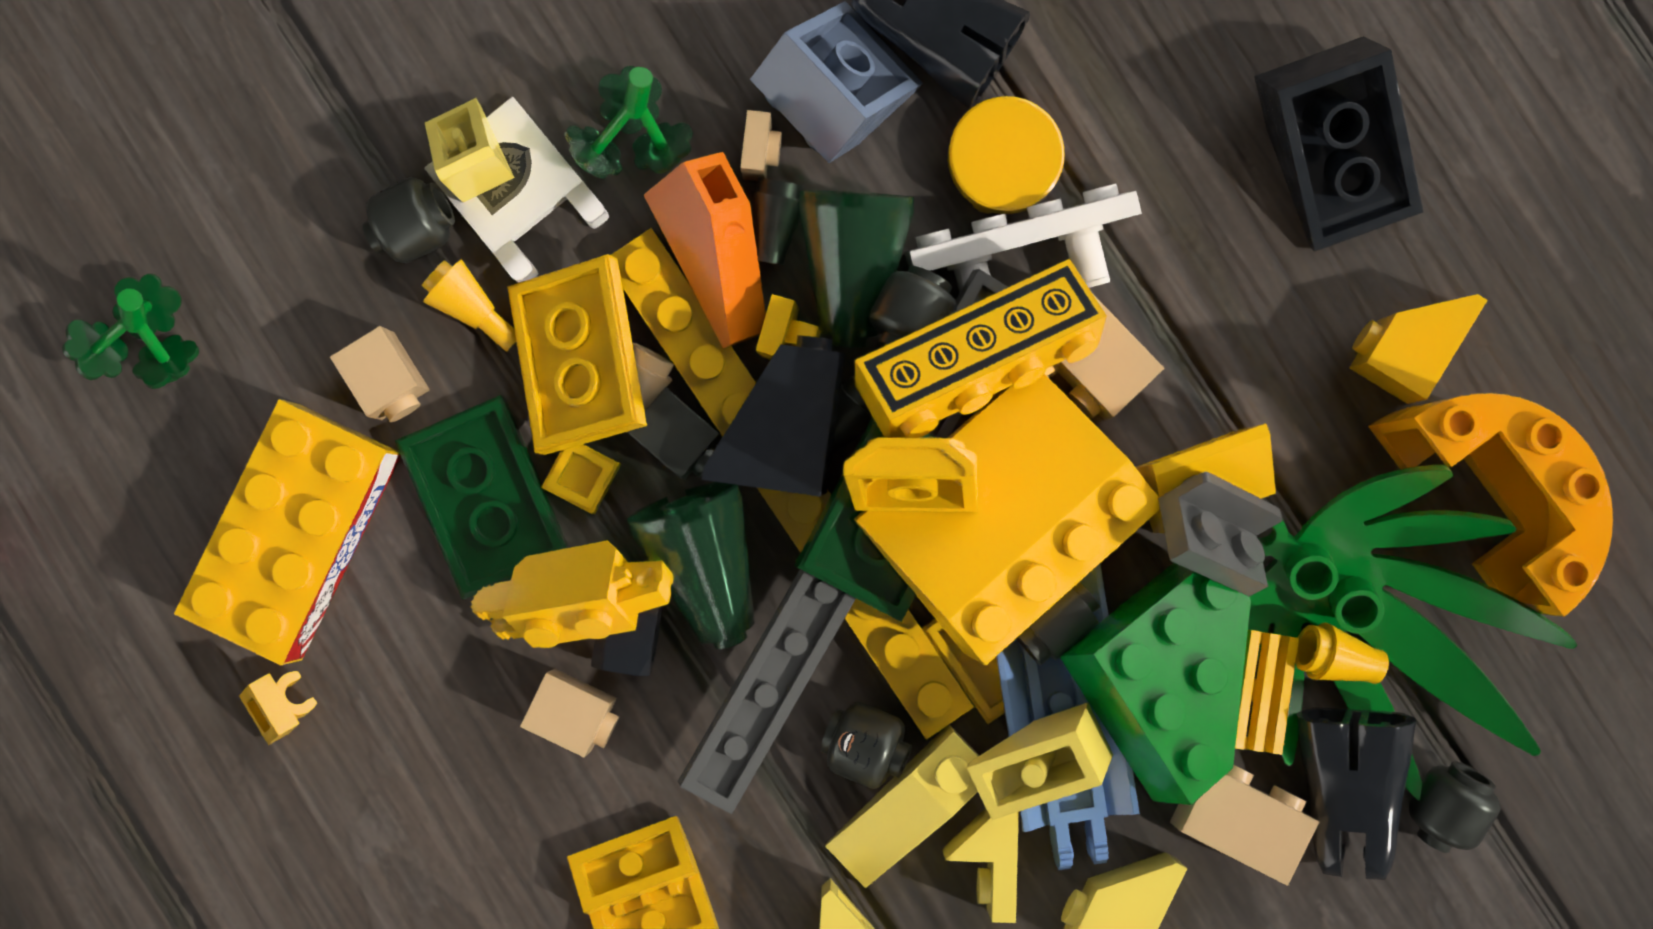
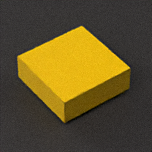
[541,444,621,514]

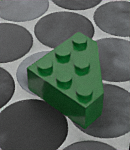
[1060,563,1251,805]

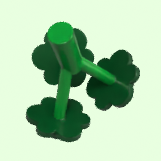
[62,273,199,389]

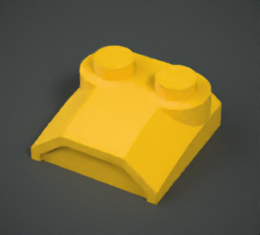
[844,438,978,512]

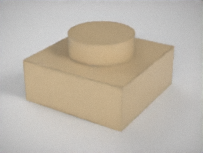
[740,110,782,181]

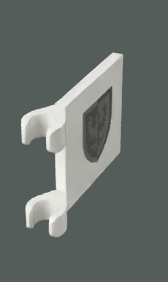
[424,96,609,283]

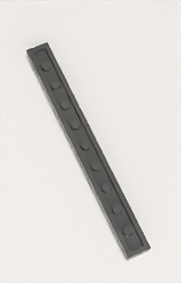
[678,269,1008,815]

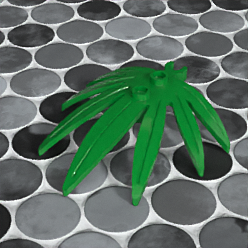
[1248,465,1577,801]

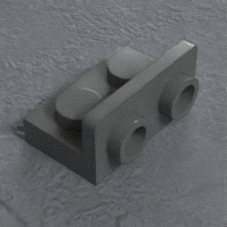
[1158,472,1283,597]

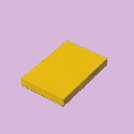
[507,254,647,455]

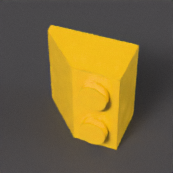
[1136,423,1276,533]

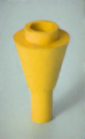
[422,259,516,352]

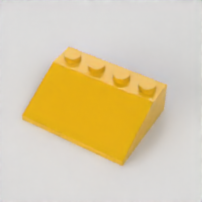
[854,374,1160,666]

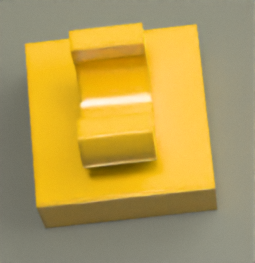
[756,294,821,360]
[239,671,317,745]

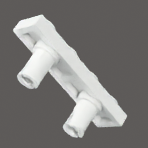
[905,184,1142,293]

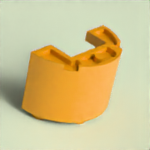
[1368,393,1613,617]

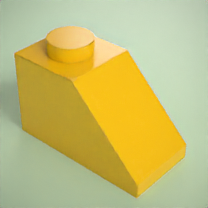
[1349,294,1487,404]

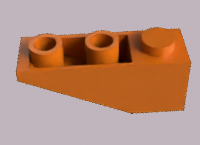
[644,152,766,349]

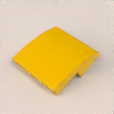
[567,816,719,929]

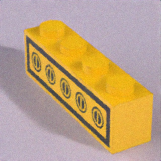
[855,259,1107,438]

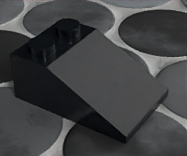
[1254,36,1423,252]

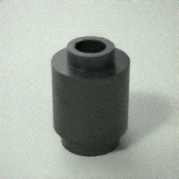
[1016,582,1100,666]

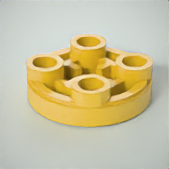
[948,96,1065,214]

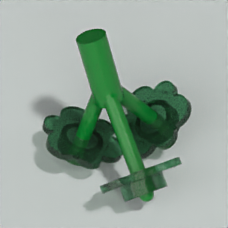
[564,66,693,179]

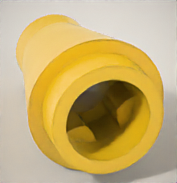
[1295,622,1389,684]

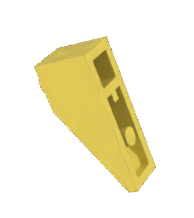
[825,724,980,888]

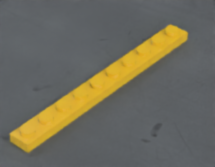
[611,228,974,740]

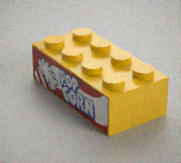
[174,399,401,665]

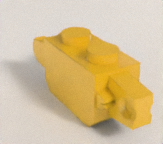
[471,540,673,648]

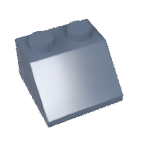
[750,1,923,163]

